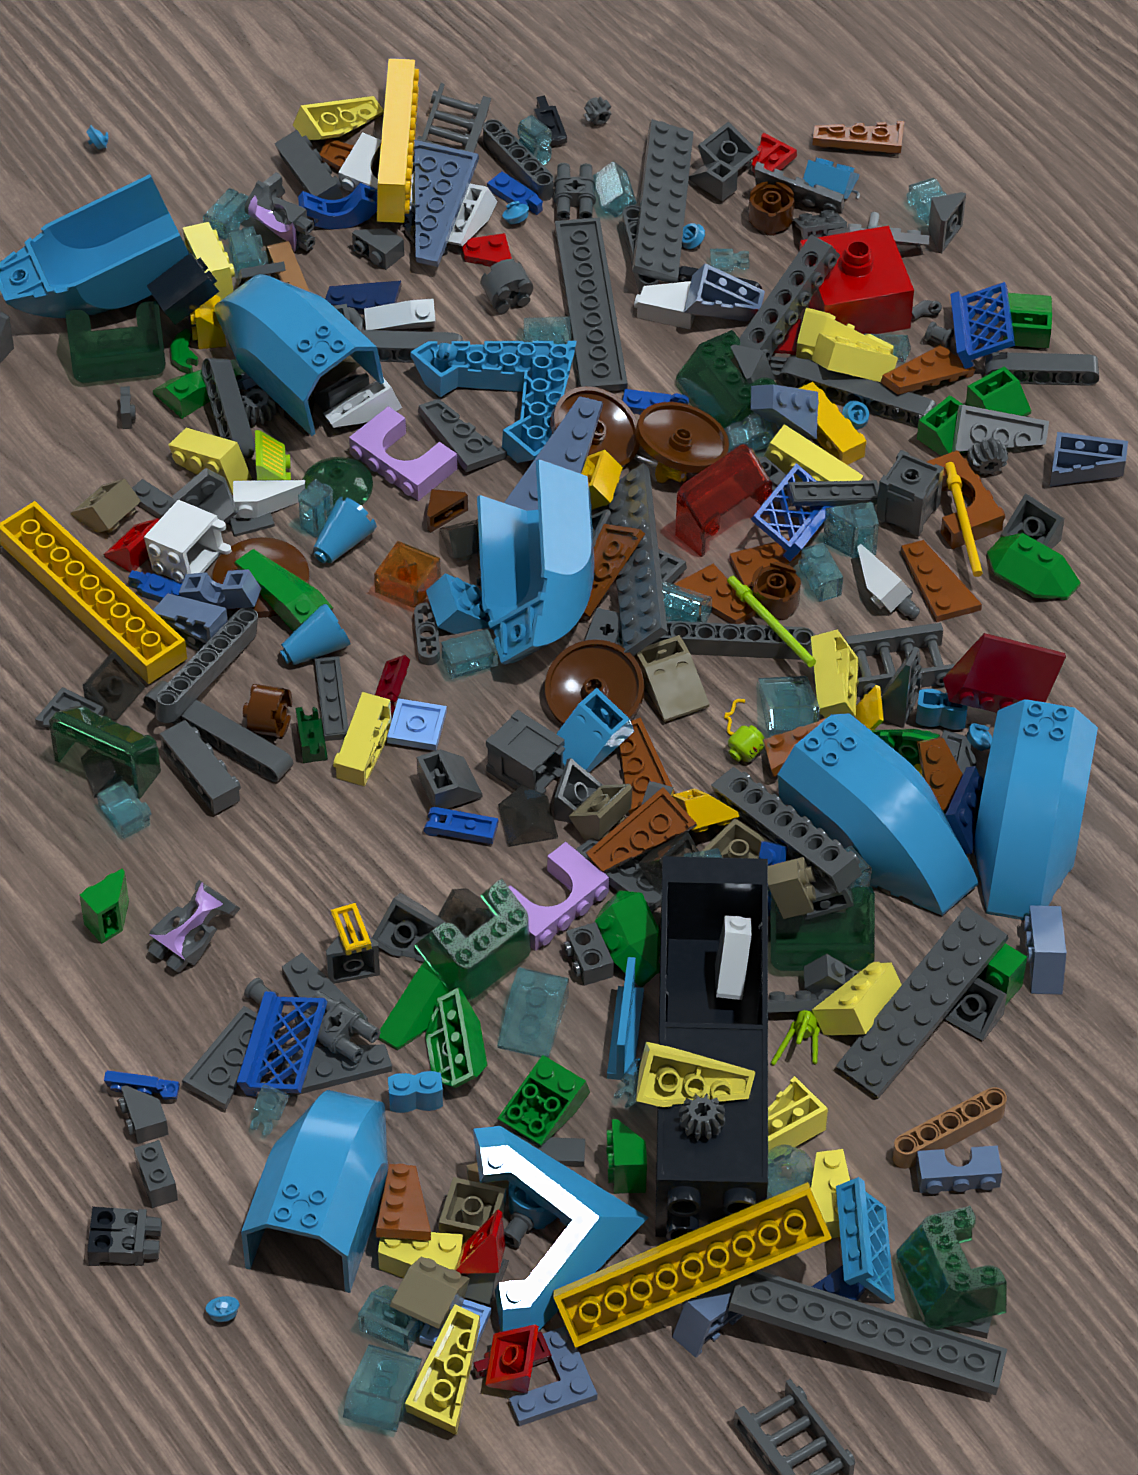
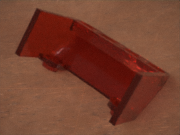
[675,444,773,557]

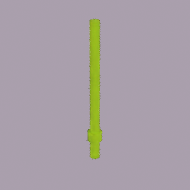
[727,576,816,667]

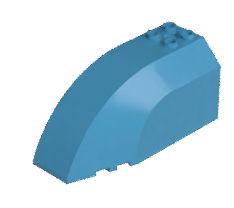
[0,174,189,318]
[214,274,384,436]
[477,459,594,664]
[973,699,1098,920]
[777,713,978,915]
[241,1090,388,1293]

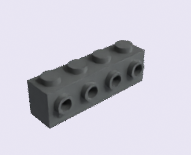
[274,130,343,200]
[160,720,241,814]

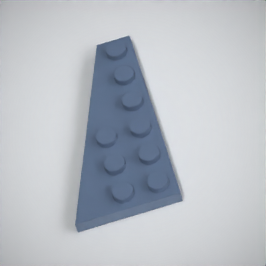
[414,140,479,267]
[504,396,603,511]

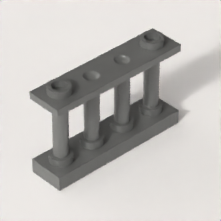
[414,83,491,153]
[845,622,954,697]
[734,1379,855,1475]

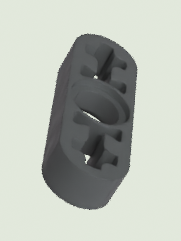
[414,603,440,665]

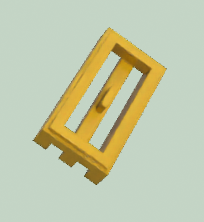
[331,903,372,955]

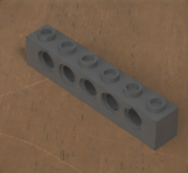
[735,235,840,361]

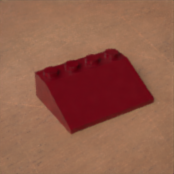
[943,633,1066,713]

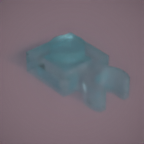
[710,249,750,271]
[614,1058,641,1108]
[250,1085,290,1135]

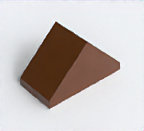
[427,489,468,533]

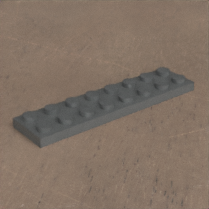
[836,906,1009,1099]

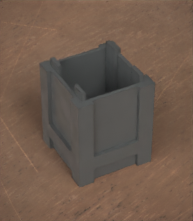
[876,450,944,537]
[486,710,565,801]

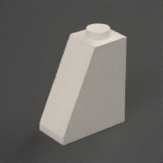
[634,281,696,329]
[715,916,751,1000]

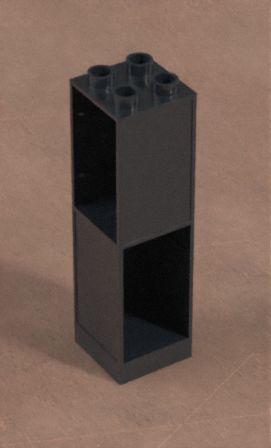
[655,856,768,1241]

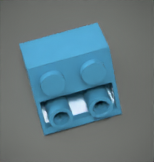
[803,157,860,199]
[426,573,490,634]

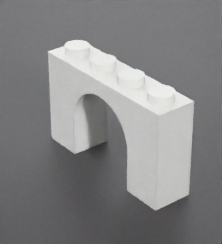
[338,132,416,215]

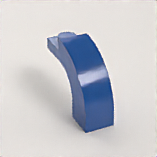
[298,183,377,229]

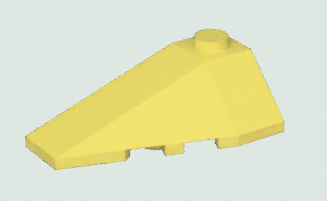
[293,96,384,140]
[796,308,894,360]
[636,1042,755,1107]

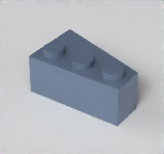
[684,263,765,322]
[751,384,819,439]
[1050,432,1128,487]
[153,593,227,651]
[1024,906,1067,994]
[672,1279,744,1358]

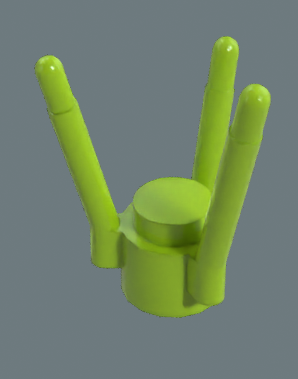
[771,1010,820,1065]

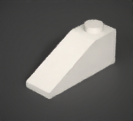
[447,184,497,246]
[364,299,435,331]
[323,377,402,428]
[233,480,305,518]
[857,544,911,612]

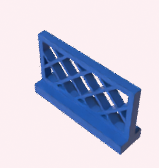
[950,282,1015,369]
[750,463,836,561]
[237,991,328,1096]

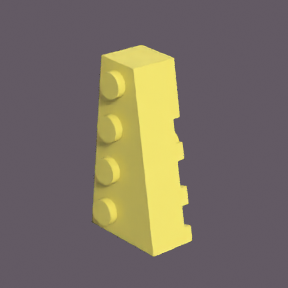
[183,222,235,300]
[764,424,863,482]

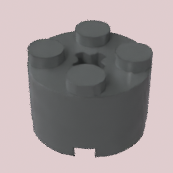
[480,259,533,314]

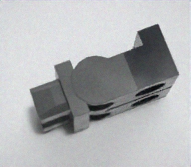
[87,1206,162,1266]

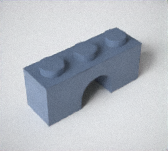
[179,569,261,609]
[916,1146,1002,1194]

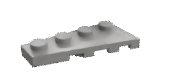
[828,224,929,246]
[952,405,1049,452]

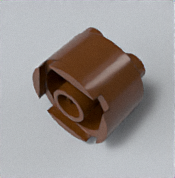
[748,182,794,236]
[752,562,801,620]
[243,684,292,737]

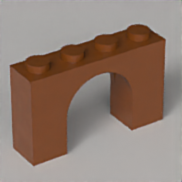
[927,450,1005,549]

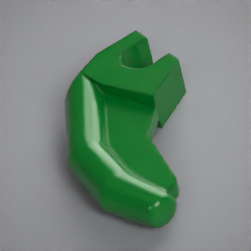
[170,329,199,374]

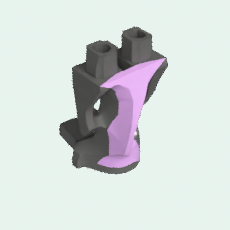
[245,172,315,252]
[148,880,240,973]

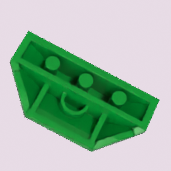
[987,533,1081,600]
[595,891,661,987]
[425,988,488,1088]

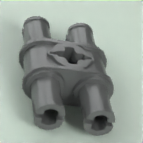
[553,163,596,221]
[295,991,381,1063]

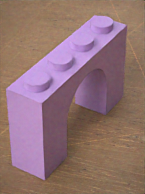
[349,406,457,501]
[492,842,609,951]

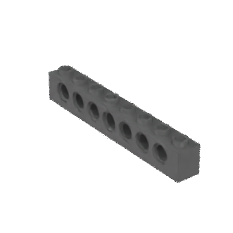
[711,767,862,893]

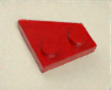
[751,133,797,173]
[461,233,512,267]

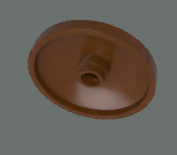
[550,386,640,468]
[636,402,729,473]
[213,537,310,618]
[545,639,644,725]

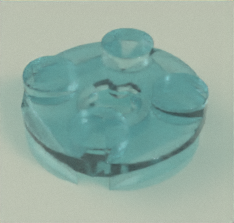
[767,1144,814,1197]

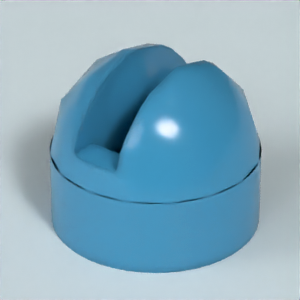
[438,343,458,362]

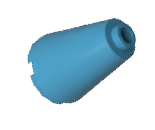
[313,497,377,563]
[280,604,351,665]

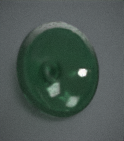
[302,457,373,513]

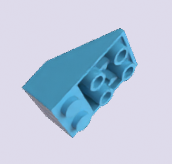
[557,688,635,773]

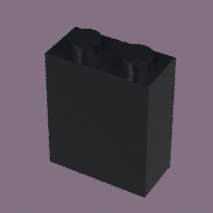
[147,253,220,325]

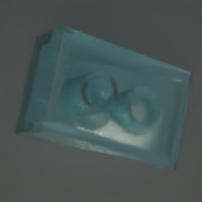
[758,676,819,736]
[498,967,569,1058]
[343,1344,422,1432]

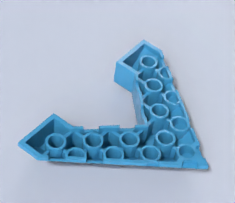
[410,341,577,463]
[473,1126,649,1332]

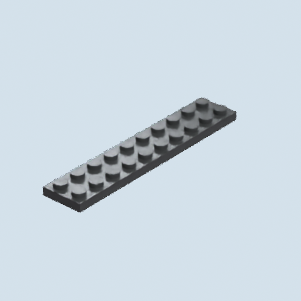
[632,119,694,283]
[555,217,628,391]
[609,463,668,656]
[728,1270,1007,1395]

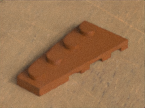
[812,121,904,154]
[880,345,975,394]

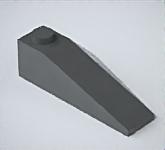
[881,647,923,728]
[372,893,484,972]

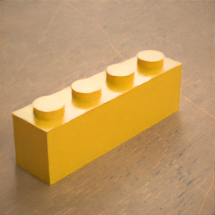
[798,382,867,465]

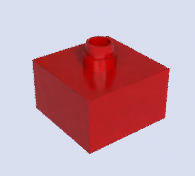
[800,225,914,335]

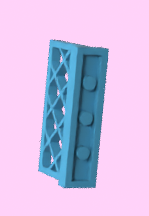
[607,957,644,1081]
[836,1177,895,1304]

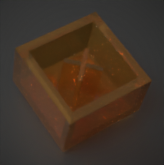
[374,541,441,608]

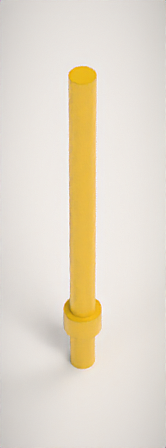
[945,462,983,577]

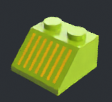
[255,430,291,481]

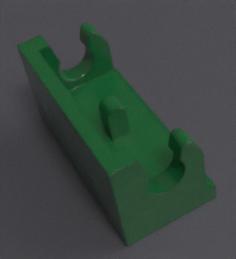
[295,707,328,763]

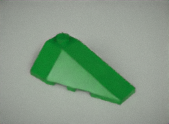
[234,549,333,632]

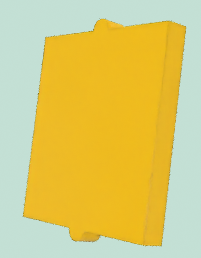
[855,685,884,730]

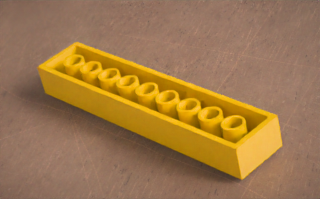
[377,59,419,223]
[0,501,187,684]
[553,1182,832,1348]

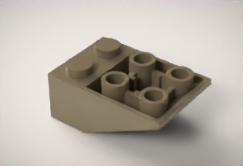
[634,635,710,722]

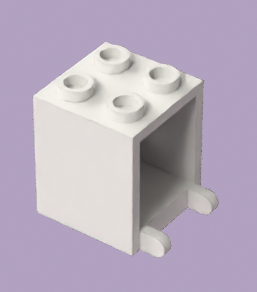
[144,500,232,583]

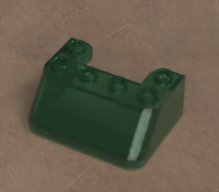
[65,301,166,383]
[676,330,777,437]
[49,706,161,799]
[414,878,531,1002]
[768,886,875,971]
[896,1206,1007,1329]

